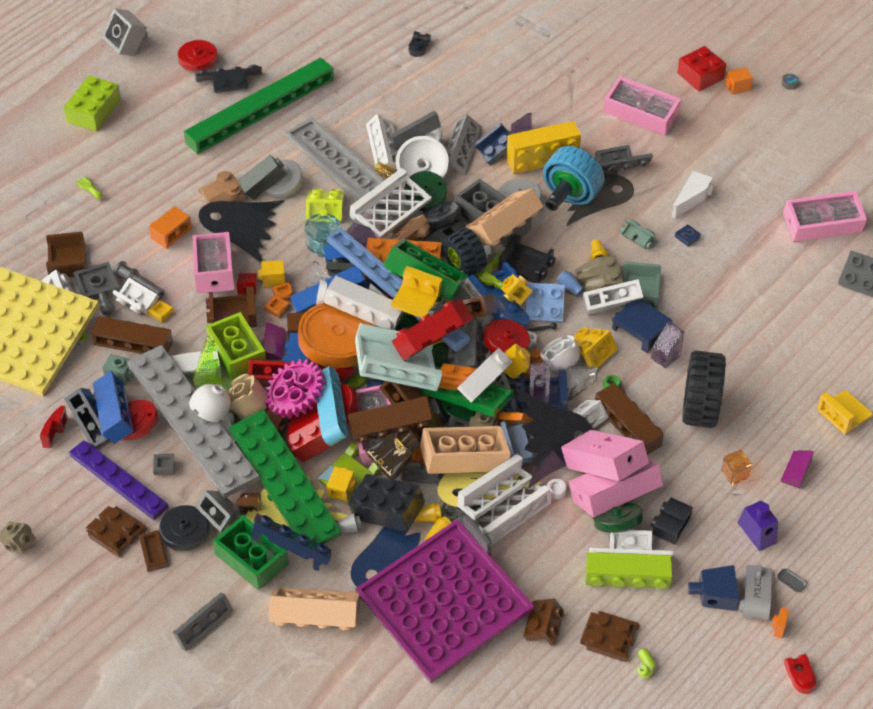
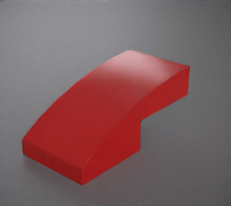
[40,405,68,448]

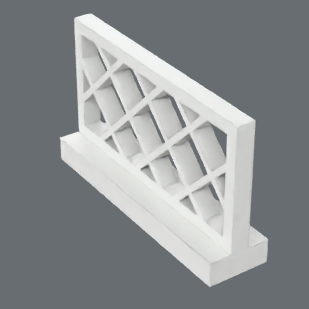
[349,168,432,238]
[460,476,551,546]

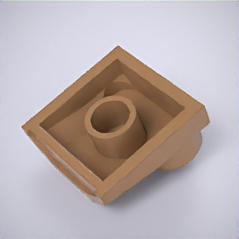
[198,171,245,213]
[390,215,430,241]

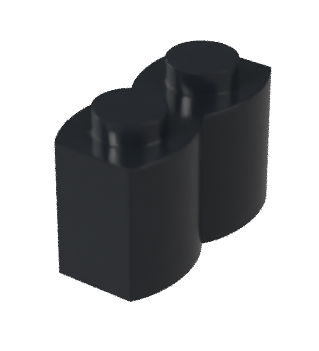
[651,497,693,544]

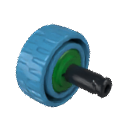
[543,146,604,211]

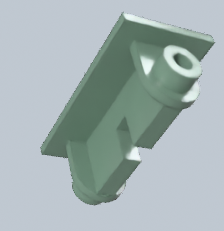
[620,218,657,249]

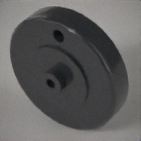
[421,201,462,229]
[159,505,210,551]

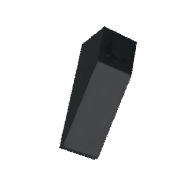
[64,388,109,448]

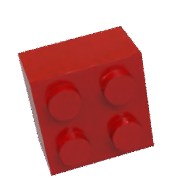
[677,46,727,92]

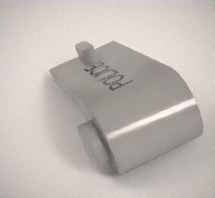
[738,565,772,620]

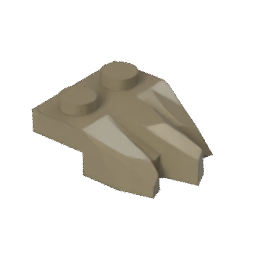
[575,255,623,293]

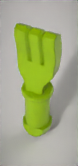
[76,176,103,199]
[476,251,502,277]
[478,271,503,290]
[347,374,366,389]

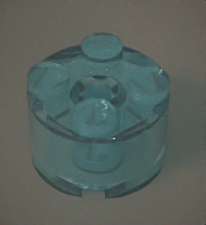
[304,214,341,257]

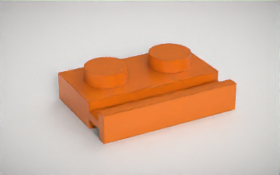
[438,363,477,391]

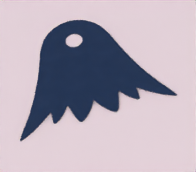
[350,527,420,587]

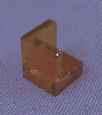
[721,449,752,485]

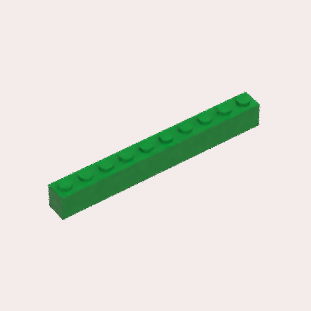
[184,57,334,155]

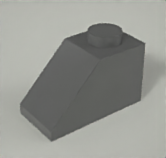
[195,490,233,532]

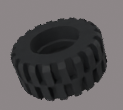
[682,350,726,428]

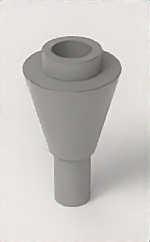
[337,513,362,533]

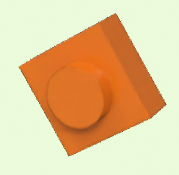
[771,607,789,638]

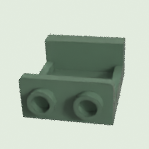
[621,261,661,309]

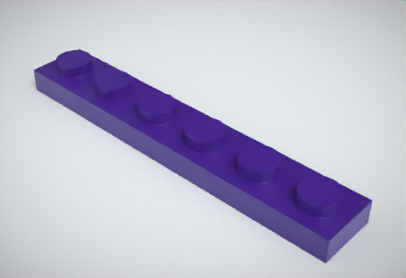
[69,440,168,520]

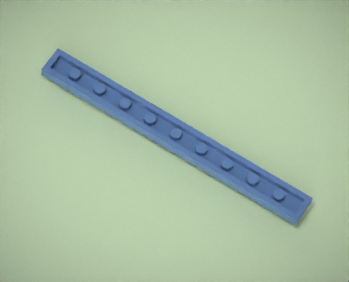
[327,228,470,352]

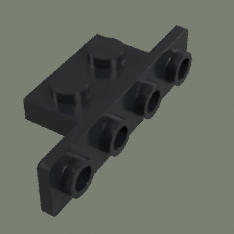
[195,65,262,93]

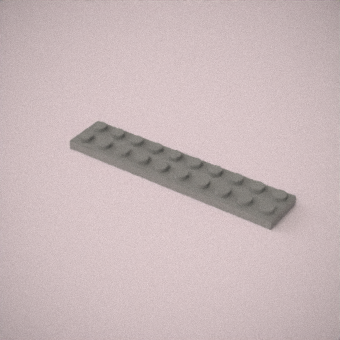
[285,117,422,234]
[127,345,259,499]

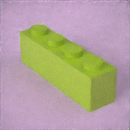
[585,552,672,589]

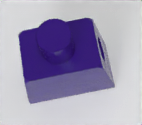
[737,501,778,552]

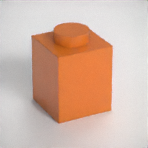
[725,67,753,95]

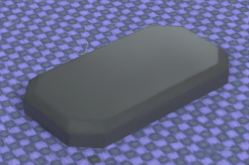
[777,568,806,592]

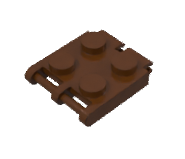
[86,506,147,557]
[580,611,640,662]

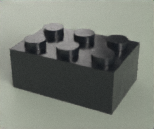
[348,474,425,532]

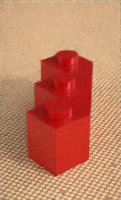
[391,299,474,361]

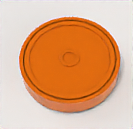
[298,303,375,368]

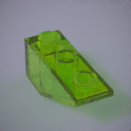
[193,335,222,391]

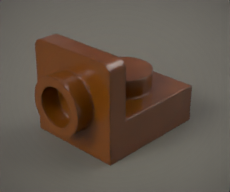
[237,492,261,514]

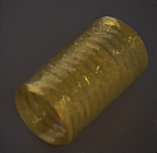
[374,162,397,179]

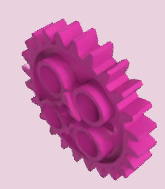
[265,359,326,419]

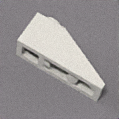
[672,171,714,218]
[583,279,643,315]
[457,348,513,402]

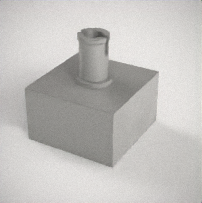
[102,8,148,56]

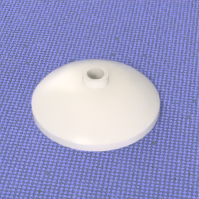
[396,136,449,178]

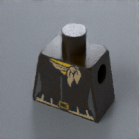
[365,432,416,480]

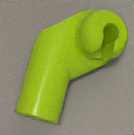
[637,648,656,678]

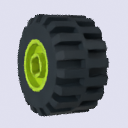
[443,227,487,277]

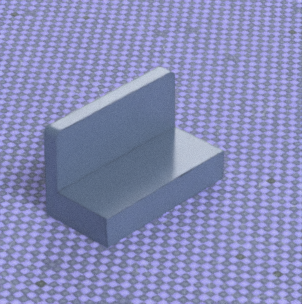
[501,421,534,464]

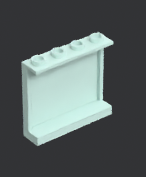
[355,323,442,391]

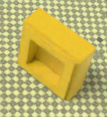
[147,300,174,323]

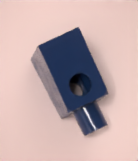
[688,565,739,611]

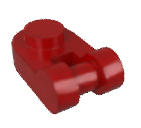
[784,654,816,694]

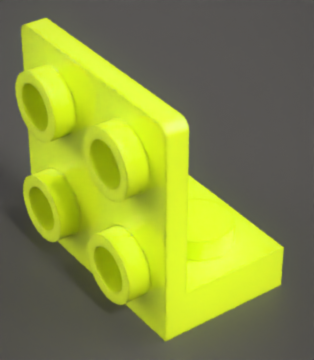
[306,189,345,221]

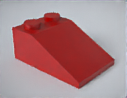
[287,403,336,462]

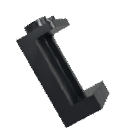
[498,234,556,283]

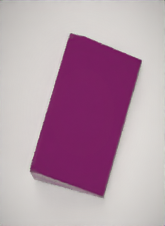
[263,322,286,360]
[780,450,814,489]

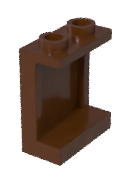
[46,232,86,277]
[206,286,257,327]

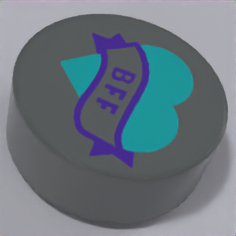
[781,73,799,89]

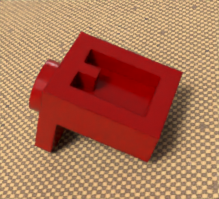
[236,273,258,295]

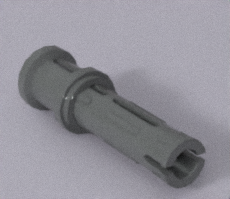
[114,261,165,300]

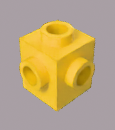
[501,274,532,305]

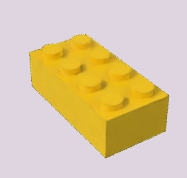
[507,121,581,175]

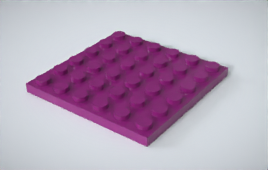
[355,520,534,683]

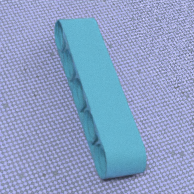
[316,366,348,446]

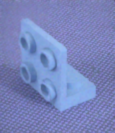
[526,283,565,322]

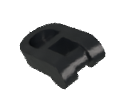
[408,31,431,57]

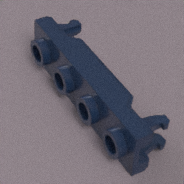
[251,513,331,571]

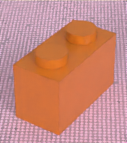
[149,206,192,249]

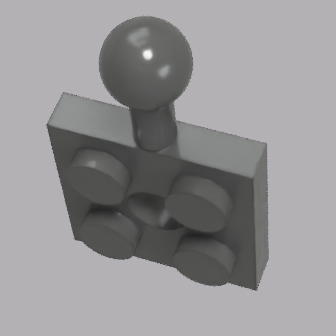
[73,262,120,315]

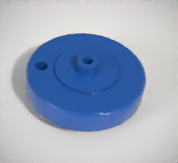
[491,296,530,328]

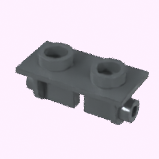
[402,462,443,483]

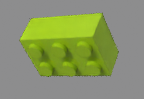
[63,75,121,131]
[206,312,266,380]

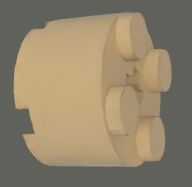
[225,374,268,420]

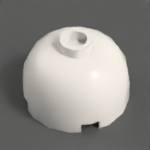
[540,335,580,372]
[189,384,231,423]

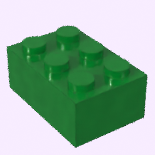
[213,515,289,590]

